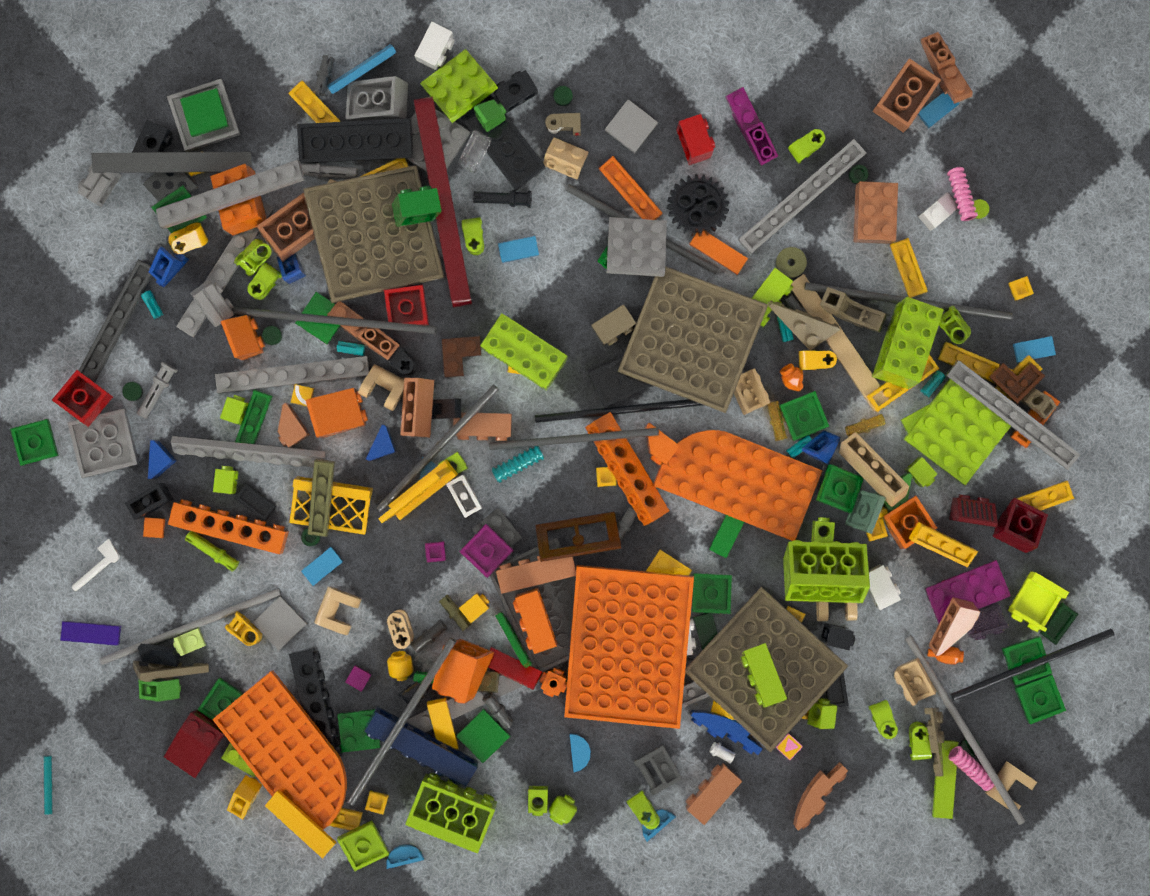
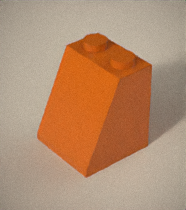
[306,388,368,438]
[432,639,494,703]

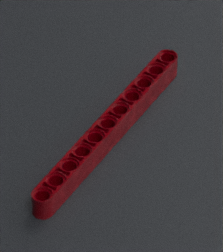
[414,96,472,308]

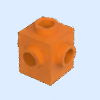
[539,667,567,697]

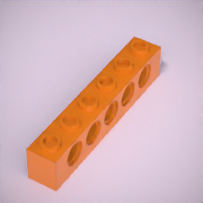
[585,412,670,526]
[168,499,289,555]

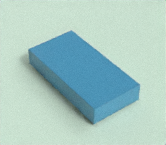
[918,92,960,129]
[498,236,539,263]
[1013,336,1056,363]
[301,547,344,586]

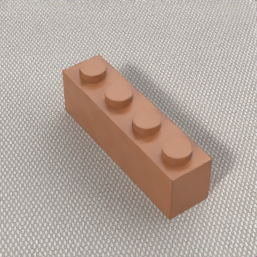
[496,556,576,594]

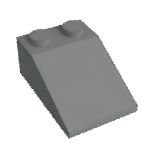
[346,76,408,121]

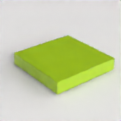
[337,820,389,871]

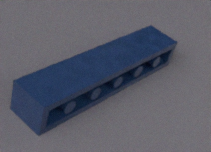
[364,706,478,787]

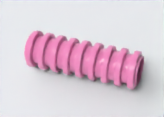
[947,167,978,221]
[948,746,994,791]

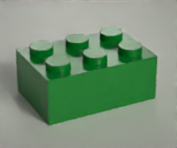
[392,186,442,227]

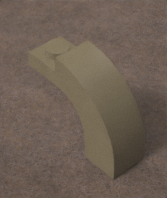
[820,287,887,333]

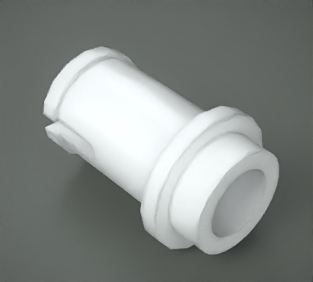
[710,742,736,764]

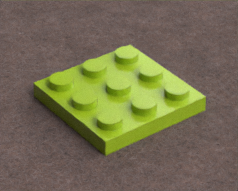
[420,49,498,123]

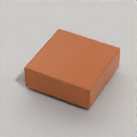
[143,517,165,538]

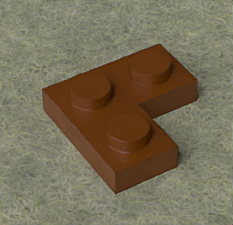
[442,336,482,378]
[988,363,1045,404]

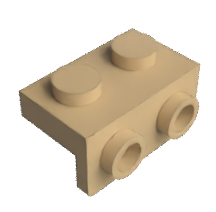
[543,138,589,179]
[734,368,770,415]
[894,658,937,706]

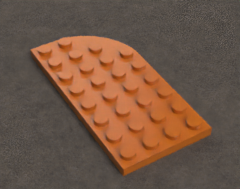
[653,430,822,541]
[212,670,347,830]

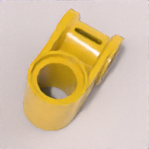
[168,223,208,254]
[799,350,837,370]
[225,611,262,646]

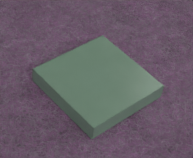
[845,490,886,534]

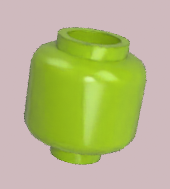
[549,795,577,825]

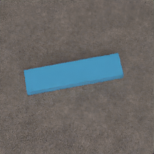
[327,44,396,94]

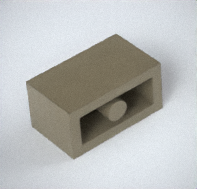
[591,304,636,346]

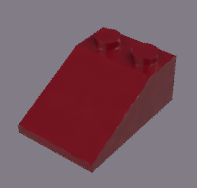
[164,709,225,778]

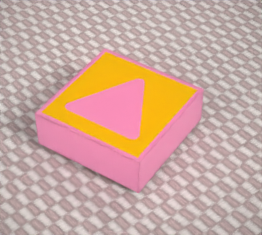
[776,733,803,760]

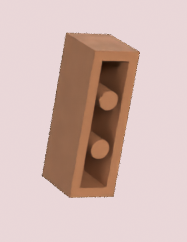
[400,378,434,438]
[453,412,512,441]
[686,763,742,825]

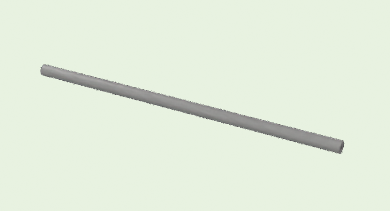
[905,635,1025,825]

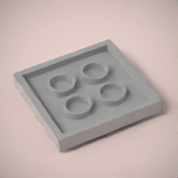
[167,79,241,152]
[407,109,471,172]
[607,217,667,277]
[68,408,139,478]

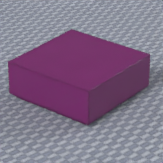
[425,541,446,563]
[345,665,372,692]

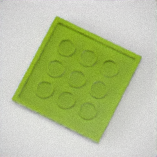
[903,379,1011,485]

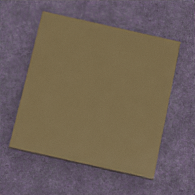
[303,165,444,303]
[618,266,768,413]
[685,587,848,752]

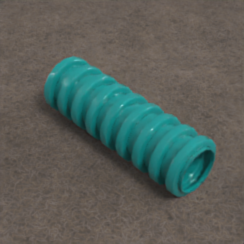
[492,446,544,483]

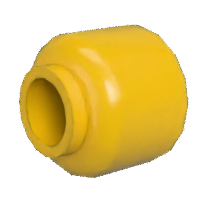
[387,651,414,681]

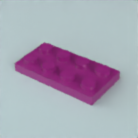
[924,560,1011,624]

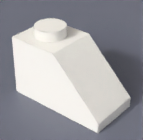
[918,192,958,231]

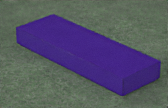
[60,621,121,646]

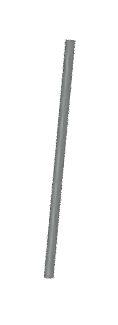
[99,588,281,665]

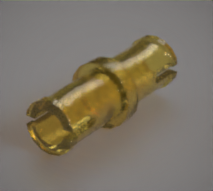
[767,401,787,441]
[845,414,886,437]

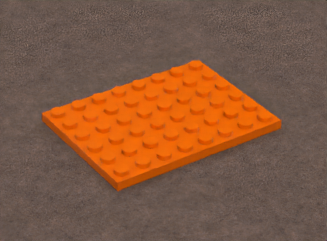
[564,565,694,729]

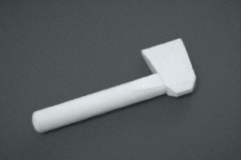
[72,539,120,591]

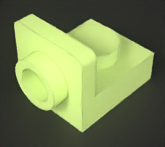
[173,628,206,656]

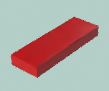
[488,647,542,690]

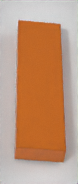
[599,156,663,220]

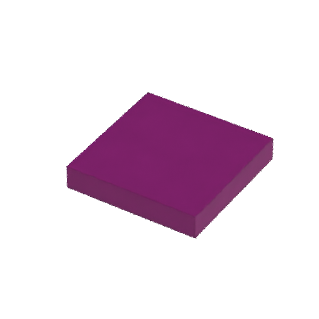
[459,524,514,578]

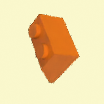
[221,315,265,360]
[645,423,680,465]
[883,495,937,549]

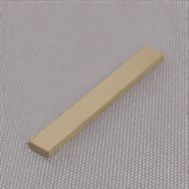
[791,274,889,411]

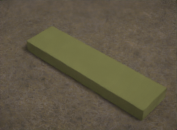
[308,459,335,537]

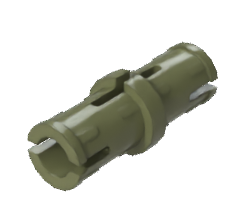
[439,594,472,631]

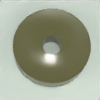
[776,247,807,278]

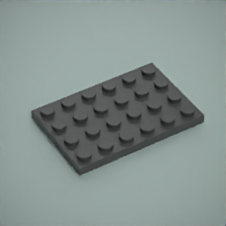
[490,537,576,672]

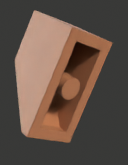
[277,403,310,448]

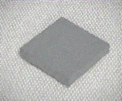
[605,100,658,154]
[253,596,307,650]

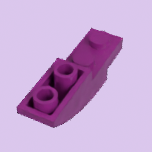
[725,87,778,165]

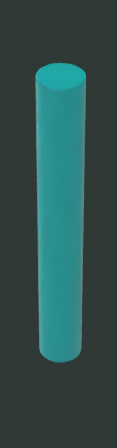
[44,756,53,815]

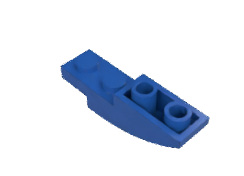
[690,710,762,755]

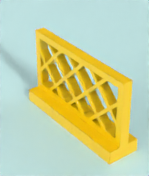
[378,459,458,523]
[289,476,373,535]

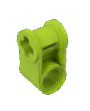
[788,129,825,164]
[461,217,484,256]
[234,239,271,276]
[248,262,282,300]
[939,306,971,344]
[868,700,898,739]
[909,721,932,760]
[626,790,660,830]

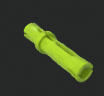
[185,531,240,572]

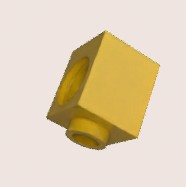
[459,592,490,623]

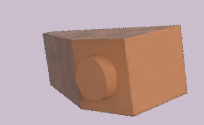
[929,597,980,656]

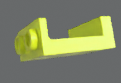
[1007,572,1069,633]

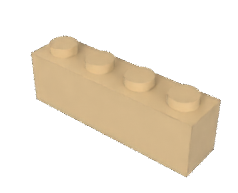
[839,432,910,507]

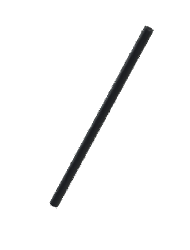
[535,399,702,423]
[950,628,1115,701]

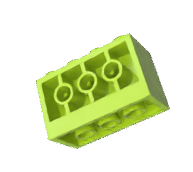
[872,297,944,389]
[480,313,568,391]
[783,540,870,603]
[405,772,497,854]

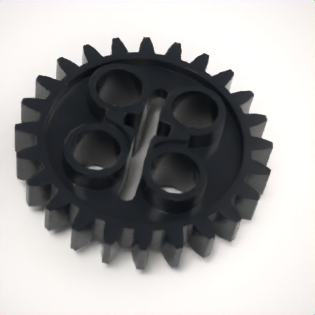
[667,174,729,237]

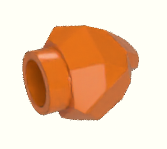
[780,363,803,391]

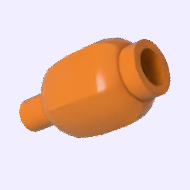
[927,646,964,665]

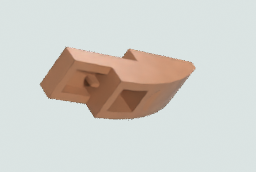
[921,32,973,104]
[327,301,400,360]
[793,762,848,831]

